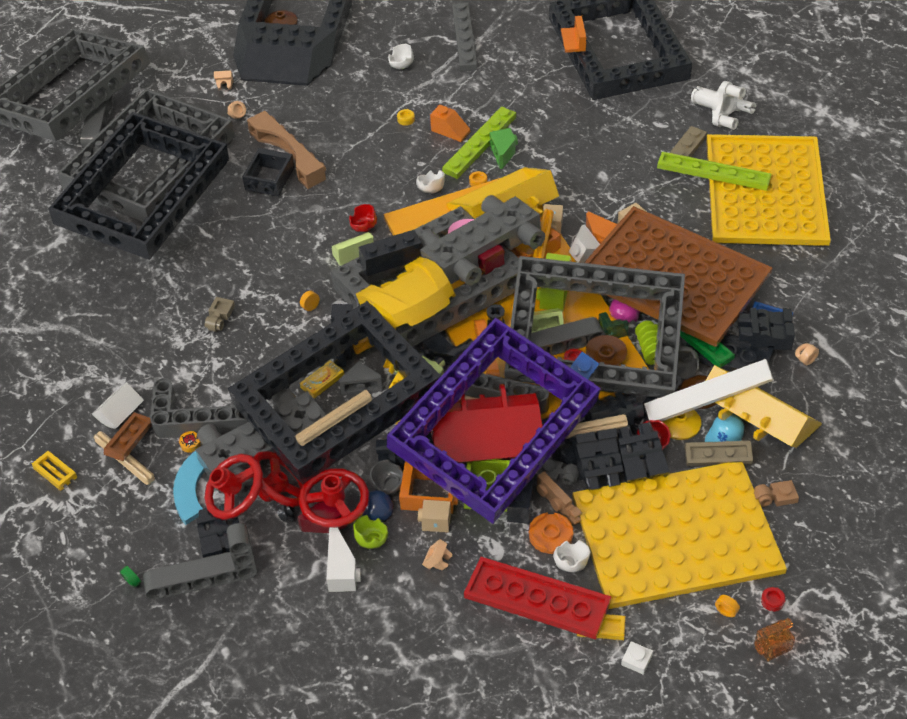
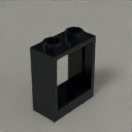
[242,148,295,196]

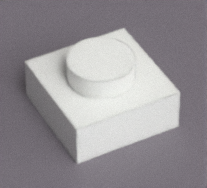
[621,642,653,675]

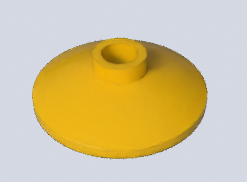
[662,410,701,440]

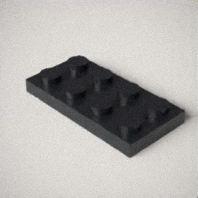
[686,333,774,372]

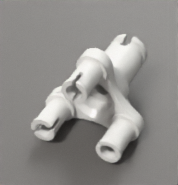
[691,81,756,130]

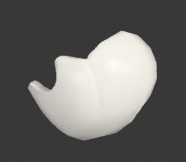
[388,44,414,70]
[416,170,445,194]
[553,540,591,572]

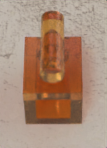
[754,618,795,661]

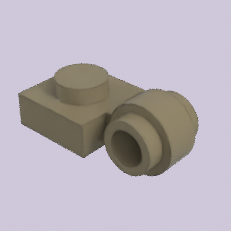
[205,297,235,332]

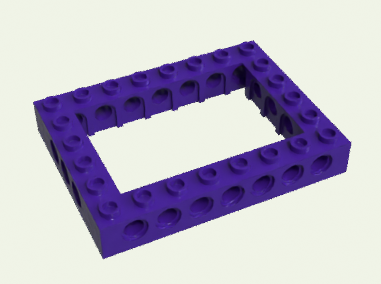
[387,318,601,524]

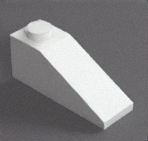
[326,528,361,592]

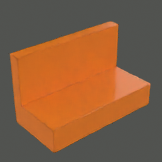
[561,16,586,53]

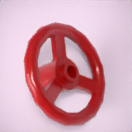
[250,451,305,507]
[204,453,263,520]
[299,468,369,528]

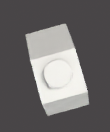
[569,225,600,263]

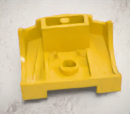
[356,257,456,330]

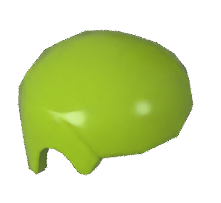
[353,515,388,549]

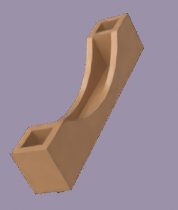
[247,111,326,189]

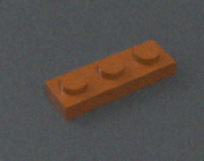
[103,412,152,461]

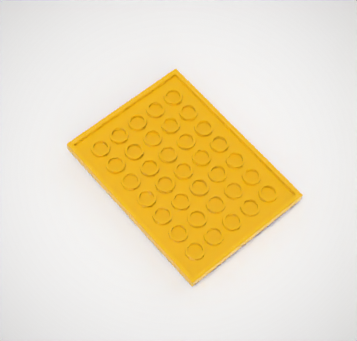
[706,134,831,246]
[572,462,787,609]

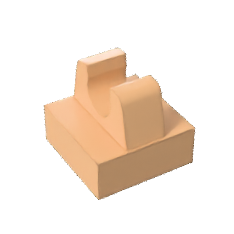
[214,70,234,90]
[422,539,452,570]

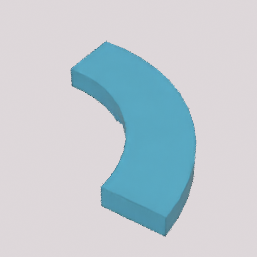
[173,450,204,525]

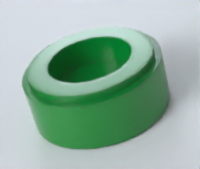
[120,566,141,588]

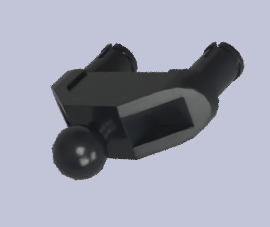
[416,331,473,366]

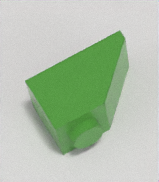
[490,128,518,169]

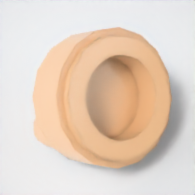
[227,101,246,119]
[795,343,819,365]

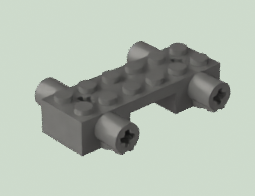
[419,195,545,286]
[195,388,326,498]

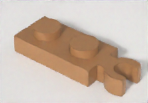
[537,471,582,525]

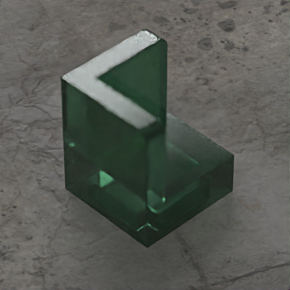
[598,312,629,338]

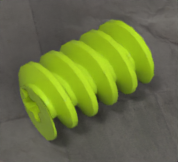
[635,320,658,365]

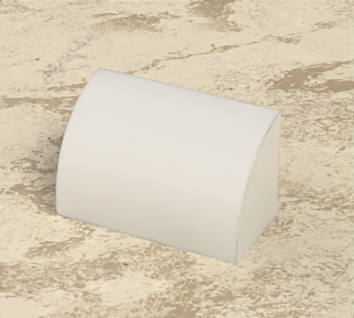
[92,382,144,429]

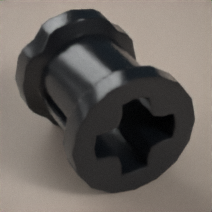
[487,304,505,326]

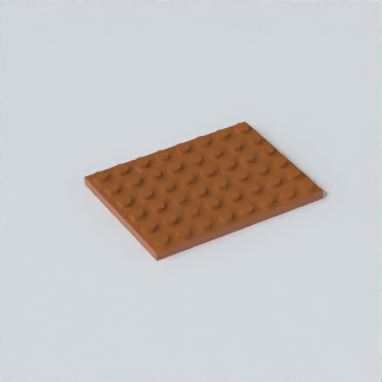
[584,206,773,347]

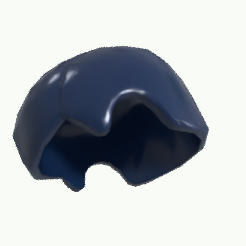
[362,490,394,522]

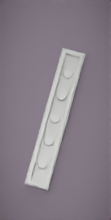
[644,359,774,421]

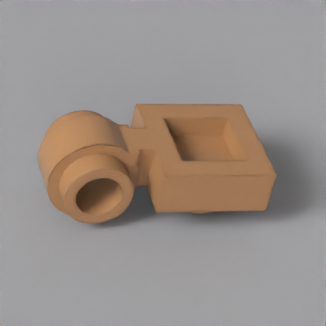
[754,480,799,507]

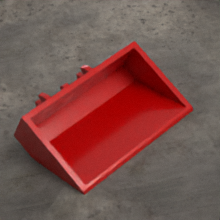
[431,384,542,463]

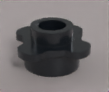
[276,504,296,522]

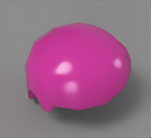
[609,299,640,324]

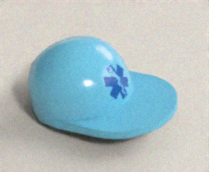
[705,414,744,442]

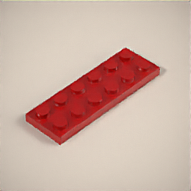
[464,557,611,640]

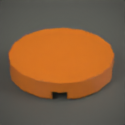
[529,513,573,554]

